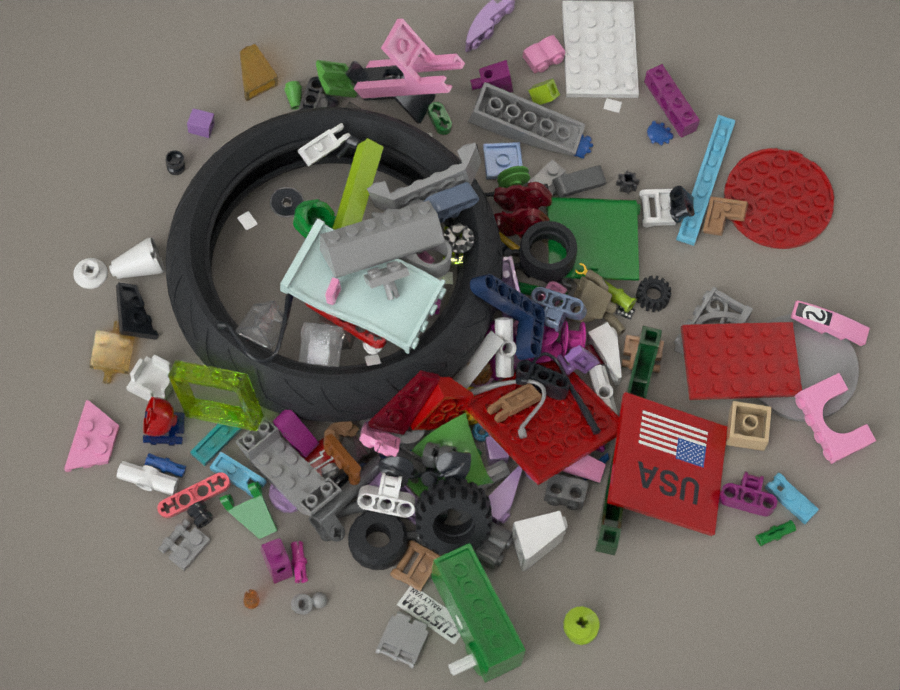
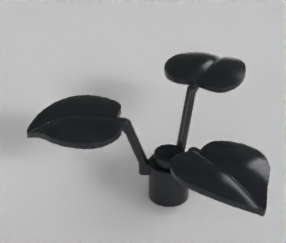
[378,451,471,523]

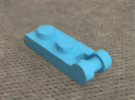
[210,452,267,498]
[765,473,819,524]

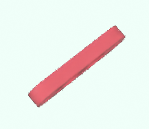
[157,473,231,518]

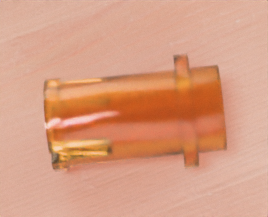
[243,589,259,609]

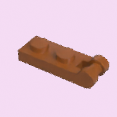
[324,433,361,485]

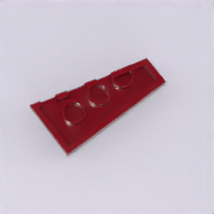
[368,371,440,435]

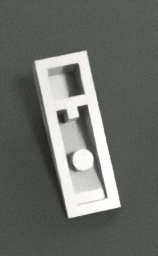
[586,322,622,386]

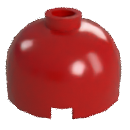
[143,397,177,437]

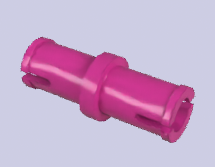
[290,541,308,583]

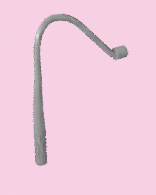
[469,379,546,439]

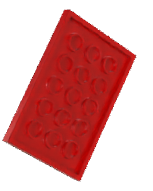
[681,322,802,400]

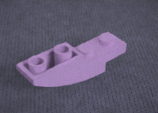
[465,0,515,53]

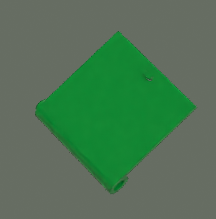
[546,197,640,281]

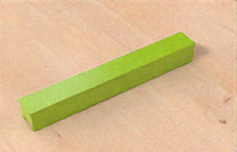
[333,138,383,230]

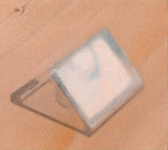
[235,300,289,350]

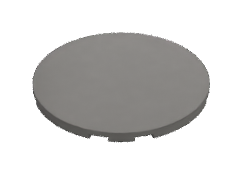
[757,314,859,422]

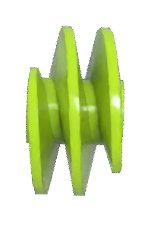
[563,606,600,645]

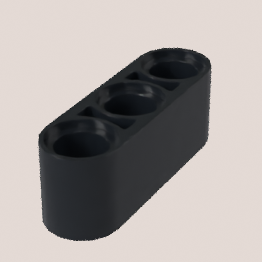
[515,360,570,400]

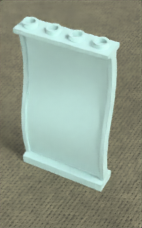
[280,218,446,354]

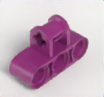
[272,410,319,458]
[719,471,777,517]

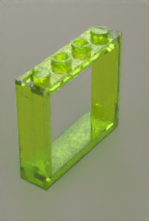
[168,360,264,431]

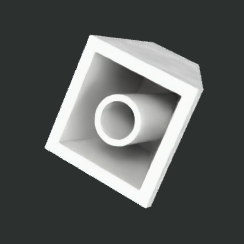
[512,511,568,572]

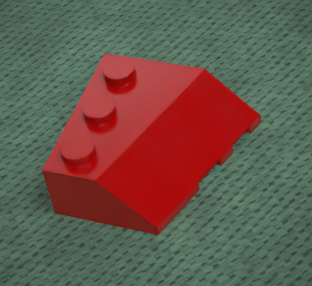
[410,376,474,431]

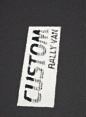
[397,586,461,644]

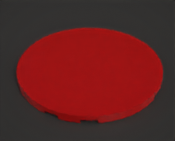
[724,148,834,249]

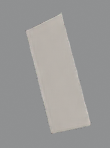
[453,331,504,389]

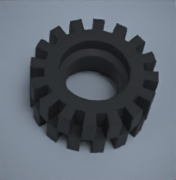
[636,275,672,312]

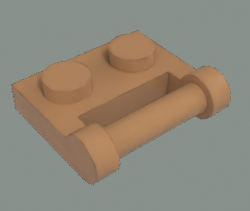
[390,540,440,592]

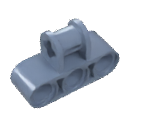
[423,182,479,223]
[531,287,587,332]

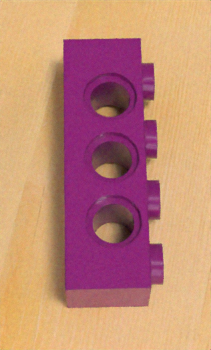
[644,64,700,138]

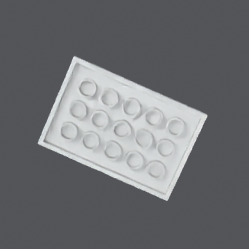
[562,1,639,98]

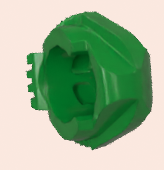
[293,199,336,239]

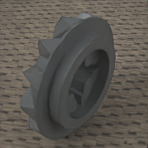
[443,223,474,253]

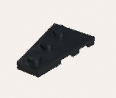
[116,282,159,340]

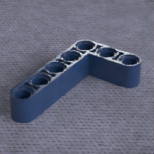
[470,274,545,361]

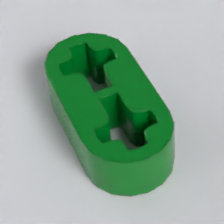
[428,102,452,135]

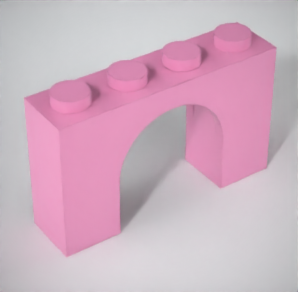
[795,373,876,464]

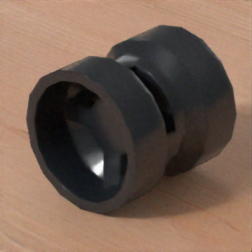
[165,150,185,175]
[187,500,214,528]

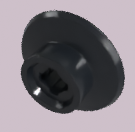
[269,187,304,218]

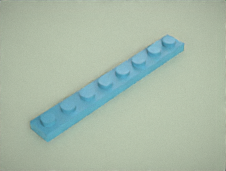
[676,115,736,246]

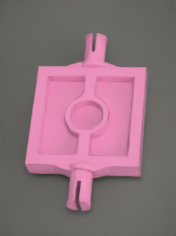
[359,422,400,457]

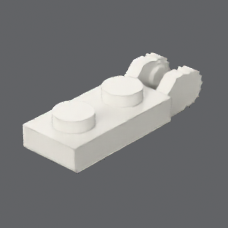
[298,123,351,167]

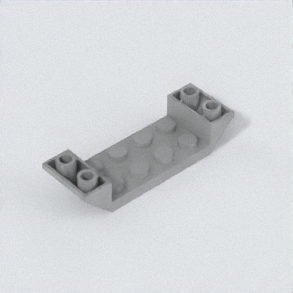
[367,143,481,211]
[236,417,342,516]

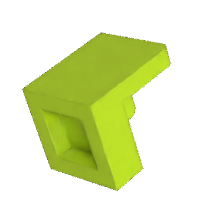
[528,78,560,105]

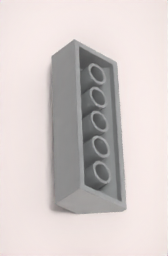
[320,200,445,278]

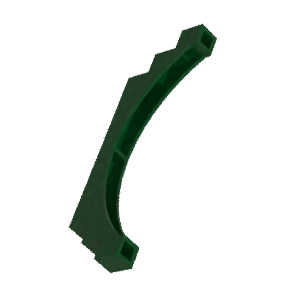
[595,325,662,556]

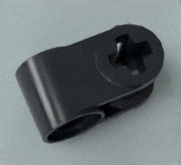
[669,186,695,223]

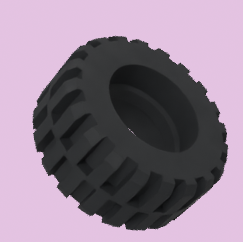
[416,478,492,555]

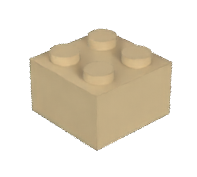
[726,401,772,451]

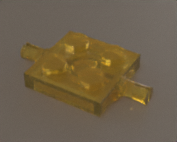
[90,321,135,384]

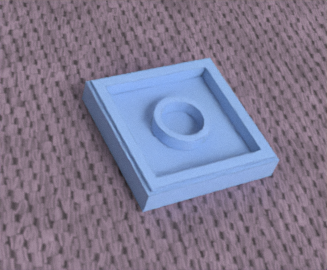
[483,142,522,179]

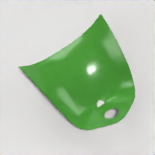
[407,413,494,497]

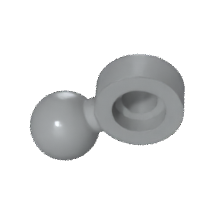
[291,592,328,615]

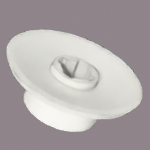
[73,258,108,289]

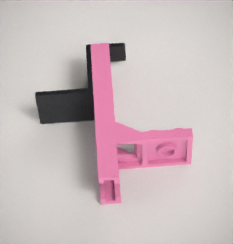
[346,18,465,123]

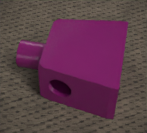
[470,60,513,93]
[260,538,293,584]

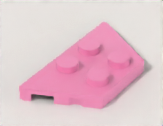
[64,400,119,472]

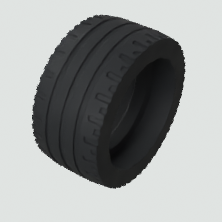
[519,221,577,282]

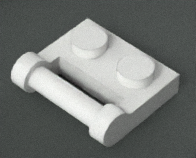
[639,189,676,228]

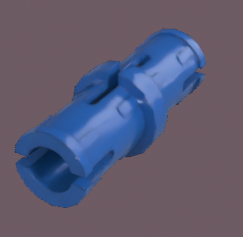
[145,453,186,478]

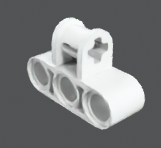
[358,473,416,517]

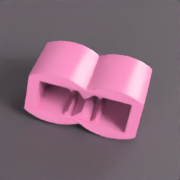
[523,35,565,73]

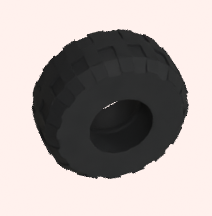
[348,510,408,570]

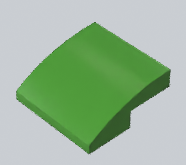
[316,60,358,98]

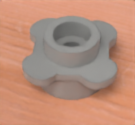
[321,463,340,480]

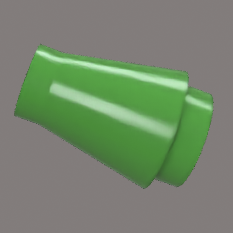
[284,81,302,110]

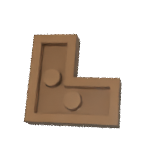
[703,197,748,236]

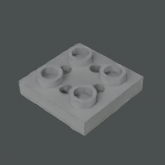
[363,261,409,300]

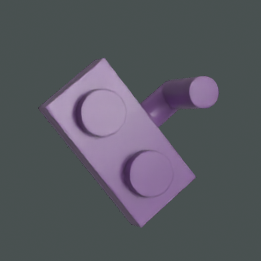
[557,345,600,375]

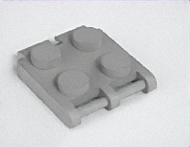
[375,611,429,669]

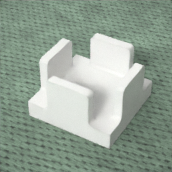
[126,355,180,401]

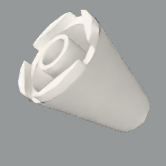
[109,237,165,279]

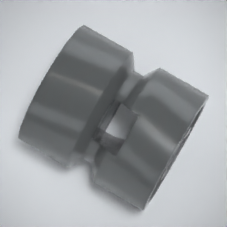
[422,442,457,469]

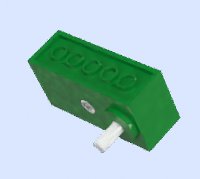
[431,543,526,683]

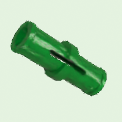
[755,520,796,546]

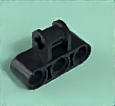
[298,76,339,110]

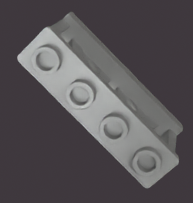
[674,287,753,355]

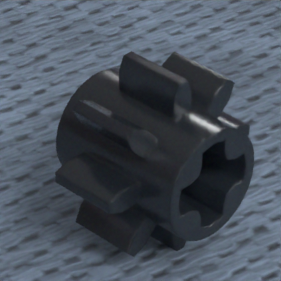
[616,170,640,195]

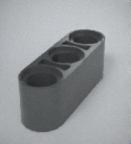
[552,165,607,197]

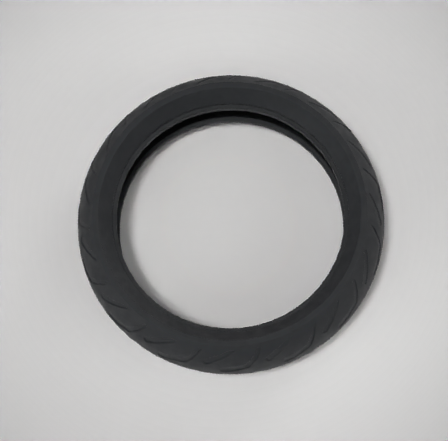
[165,107,503,422]

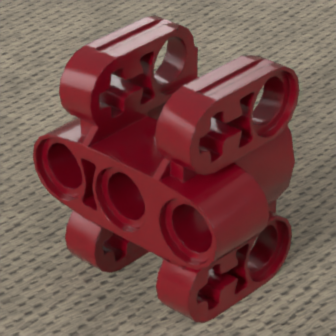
[493,182,552,240]

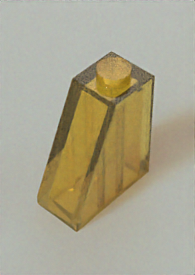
[239,44,278,101]

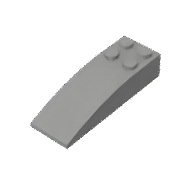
[468,82,586,156]

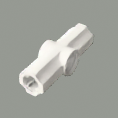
[495,317,516,378]
[589,365,618,415]
[117,461,179,495]

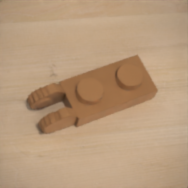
[487,383,542,423]

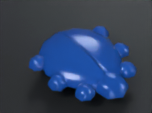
[647,121,674,145]
[574,134,593,159]

